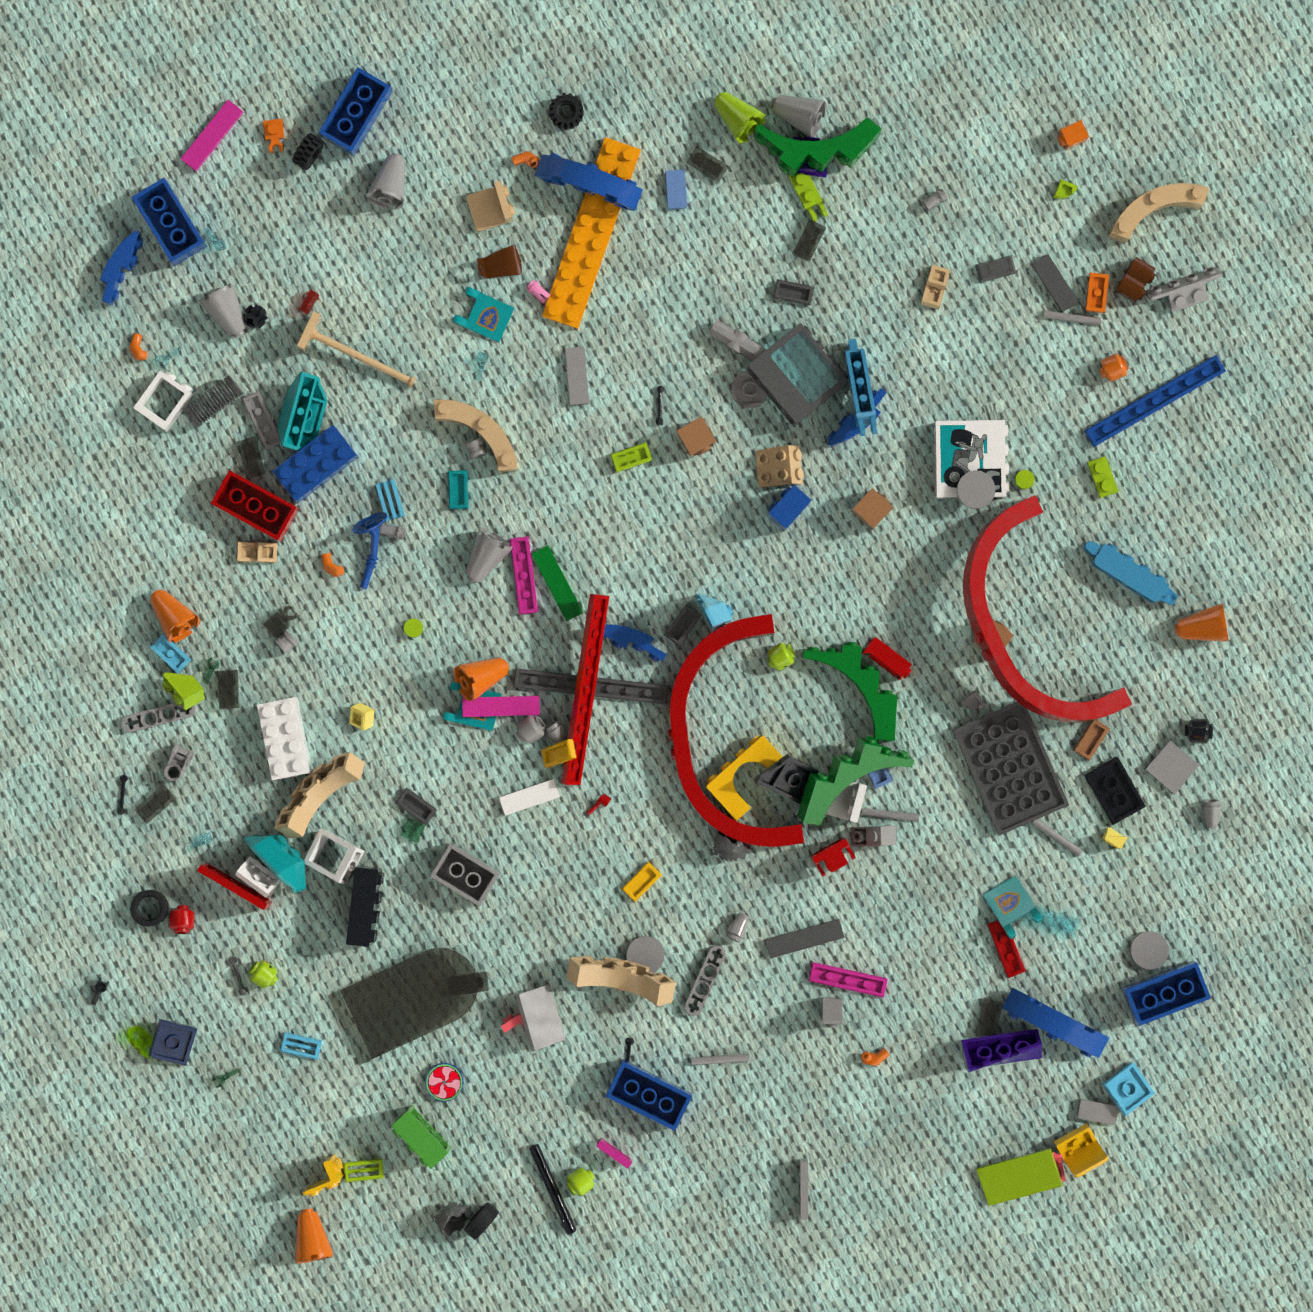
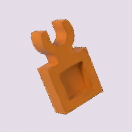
[263,119,285,154]

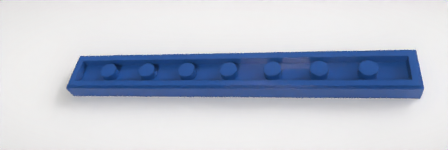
[1084,355,1226,448]

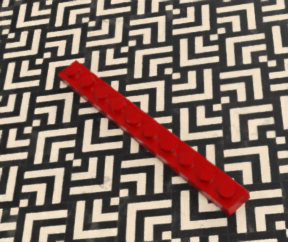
[561,594,609,785]

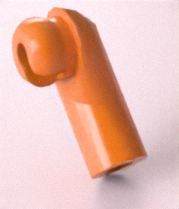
[512,151,540,168]
[129,333,147,361]
[321,553,344,577]
[861,1048,890,1066]

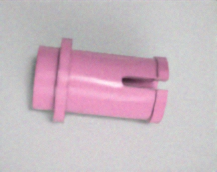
[526,280,551,304]

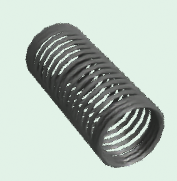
[183,375,243,428]

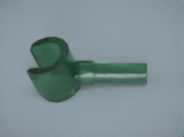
[204,657,220,684]
[212,1068,239,1088]

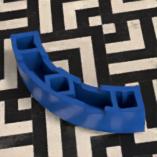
[534,153,643,211]
[1002,987,1109,1058]

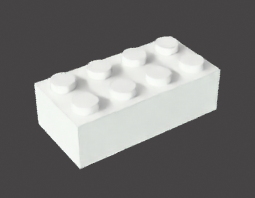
[257,697,312,780]

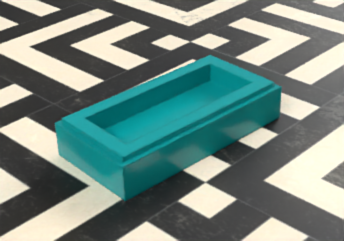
[448,470,469,509]

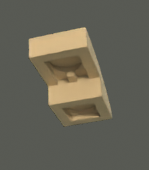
[921,265,950,310]
[236,542,277,563]

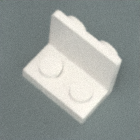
[826,782,867,823]
[235,856,280,899]

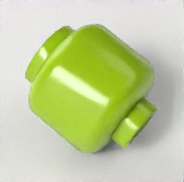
[766,642,796,671]
[248,960,278,989]
[566,1167,595,1196]

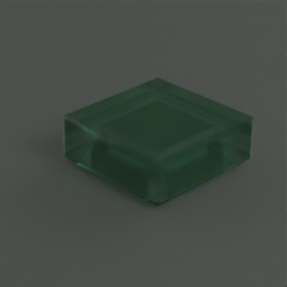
[401,818,426,843]

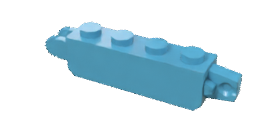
[845,339,877,436]
[1083,541,1178,606]

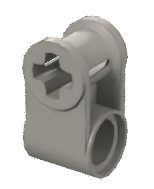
[164,743,195,782]

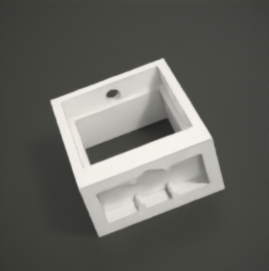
[133,371,194,432]
[304,828,365,885]

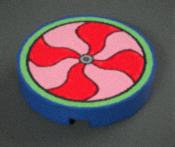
[425,1063,464,1102]

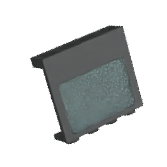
[746,323,849,427]

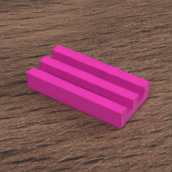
[596,1138,632,1169]

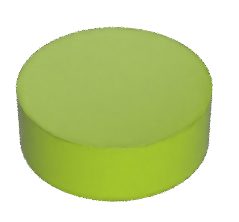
[1015,470,1035,489]
[404,618,423,638]

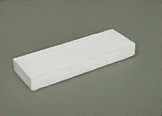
[499,779,560,816]

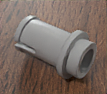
[922,189,948,211]
[380,523,405,541]

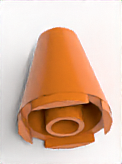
[150,590,200,643]
[1175,603,1229,642]
[453,657,509,701]
[295,1208,333,1264]

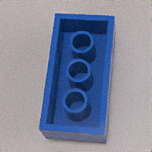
[319,67,393,156]
[132,178,208,266]
[272,425,359,504]
[1121,961,1211,1026]
[606,1059,692,1131]

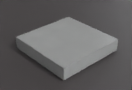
[1145,740,1199,794]

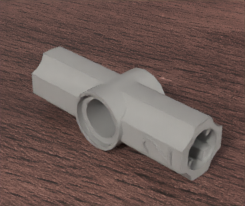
[709,320,766,361]

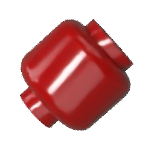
[169,905,195,934]

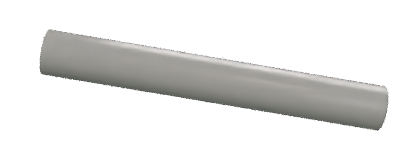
[1043,310,1101,326]
[861,808,919,822]
[1031,819,1083,857]
[691,1054,749,1065]

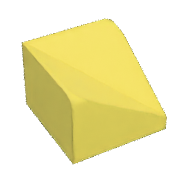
[349,703,375,730]
[1102,827,1128,849]

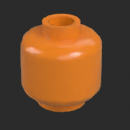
[1099,353,1129,382]

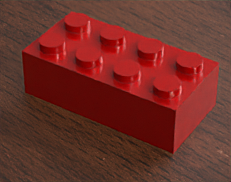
[211,470,299,542]

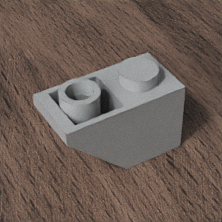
[851,826,896,846]
[821,997,843,1028]

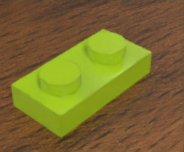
[1087,456,1119,498]

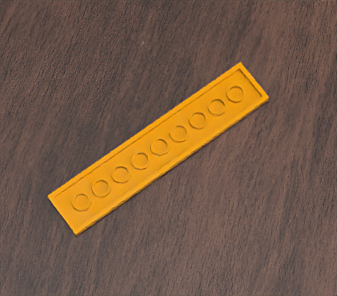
[542,137,641,329]

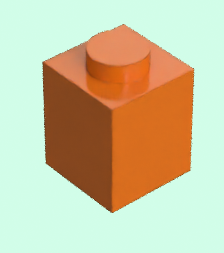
[1057,120,1089,150]

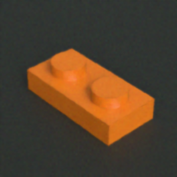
[1085,272,1109,314]

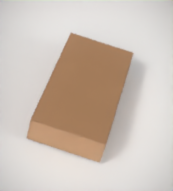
[1073,719,1110,761]

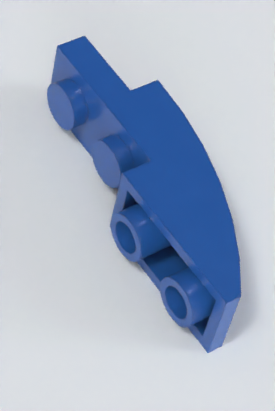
[100,231,143,306]
[827,388,887,448]
[603,624,667,663]

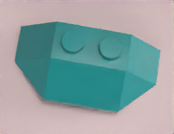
[278,371,327,451]
[243,834,306,893]

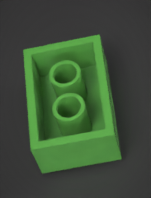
[391,1105,451,1169]

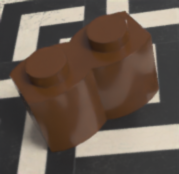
[1114,257,1156,303]

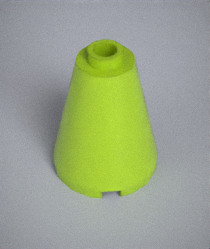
[714,92,766,144]

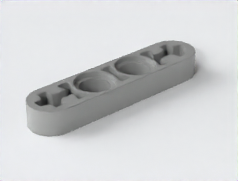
[122,703,196,732]
[685,945,726,1016]

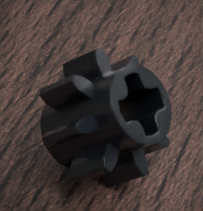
[243,304,268,328]

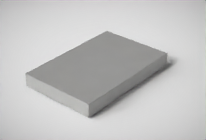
[515,984,566,1051]

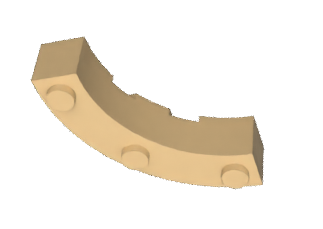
[1108,183,1209,243]
[434,400,519,473]
[274,752,365,838]
[566,956,676,1006]

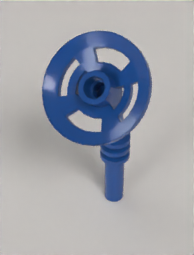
[352,512,388,589]

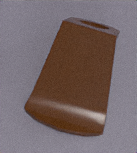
[477,245,522,279]

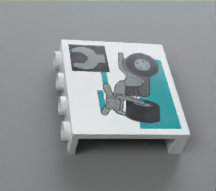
[934,420,1009,499]

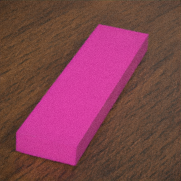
[181,100,244,172]
[510,536,538,615]
[462,696,540,717]
[808,962,888,998]

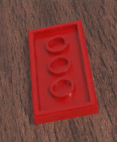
[197,863,272,910]

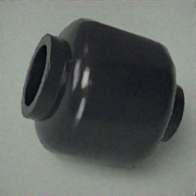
[1185,718,1213,744]

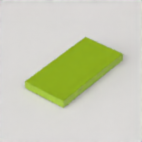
[976,1148,1063,1206]

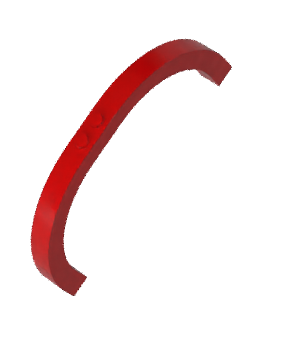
[963,495,1132,723]
[668,614,804,847]

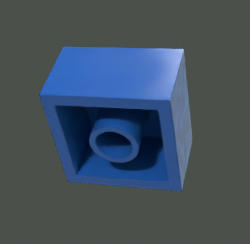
[767,485,812,531]

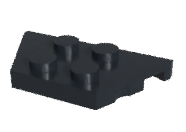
[754,754,820,804]

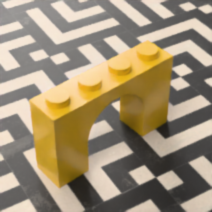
[706,735,782,821]

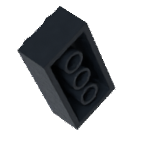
[346,865,385,947]

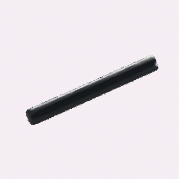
[529,1144,576,1235]

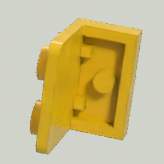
[1054,1123,1109,1178]
[302,1154,344,1197]

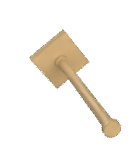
[297,311,416,388]

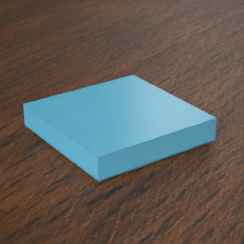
[1102,1062,1155,1116]

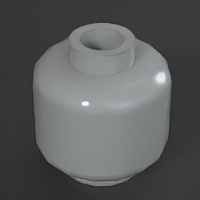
[516,715,546,744]

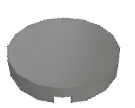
[731,371,767,409]
[956,470,995,509]
[1130,931,1169,970]
[627,936,664,973]

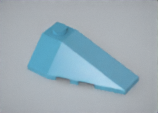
[695,593,734,630]

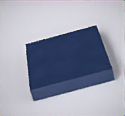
[148,1019,197,1066]

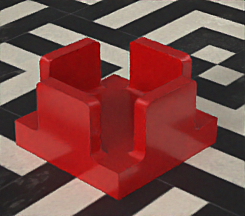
[810,837,856,877]

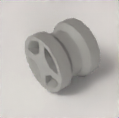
[465,439,488,460]
[275,630,299,654]

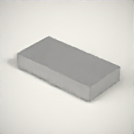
[1077,1099,1118,1125]

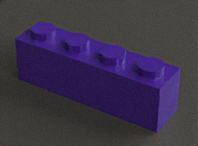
[961,1029,1042,1072]

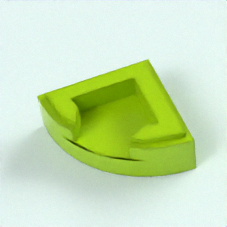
[1053,179,1078,199]

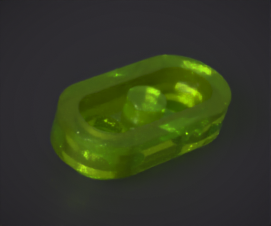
[126,1025,154,1059]

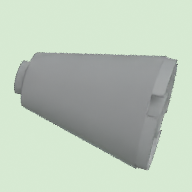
[771,95,827,137]
[366,153,405,210]
[198,283,246,338]
[465,528,513,583]

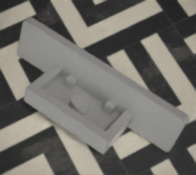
[1145,267,1222,312]

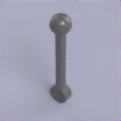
[229,956,246,995]

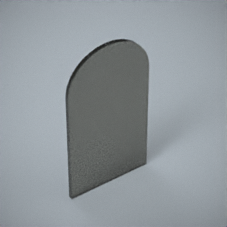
[328,948,478,1065]

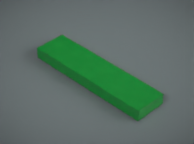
[532,545,583,622]

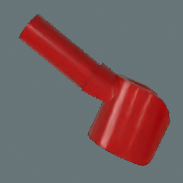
[586,794,611,815]

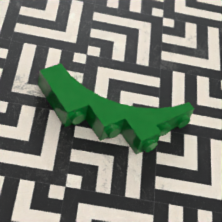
[753,117,882,177]
[802,642,897,741]
[797,736,914,826]

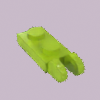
[788,173,828,223]

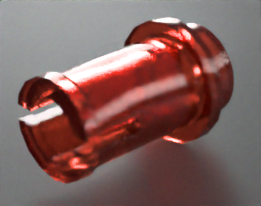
[298,289,320,315]

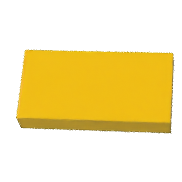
[541,739,576,768]
[622,861,662,902]

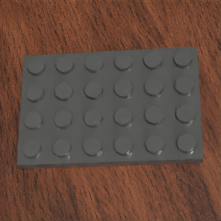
[952,702,1069,836]

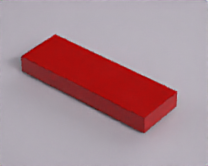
[987,920,1026,978]

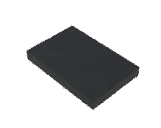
[1084,756,1146,825]

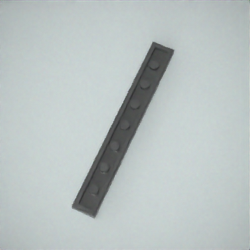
[514,668,668,705]

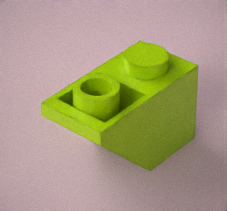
[162,672,204,710]

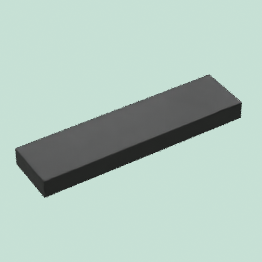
[765,919,845,959]

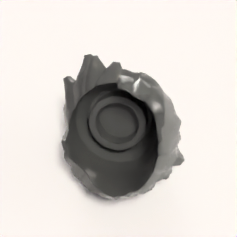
[713,831,753,862]
[434,1202,473,1237]

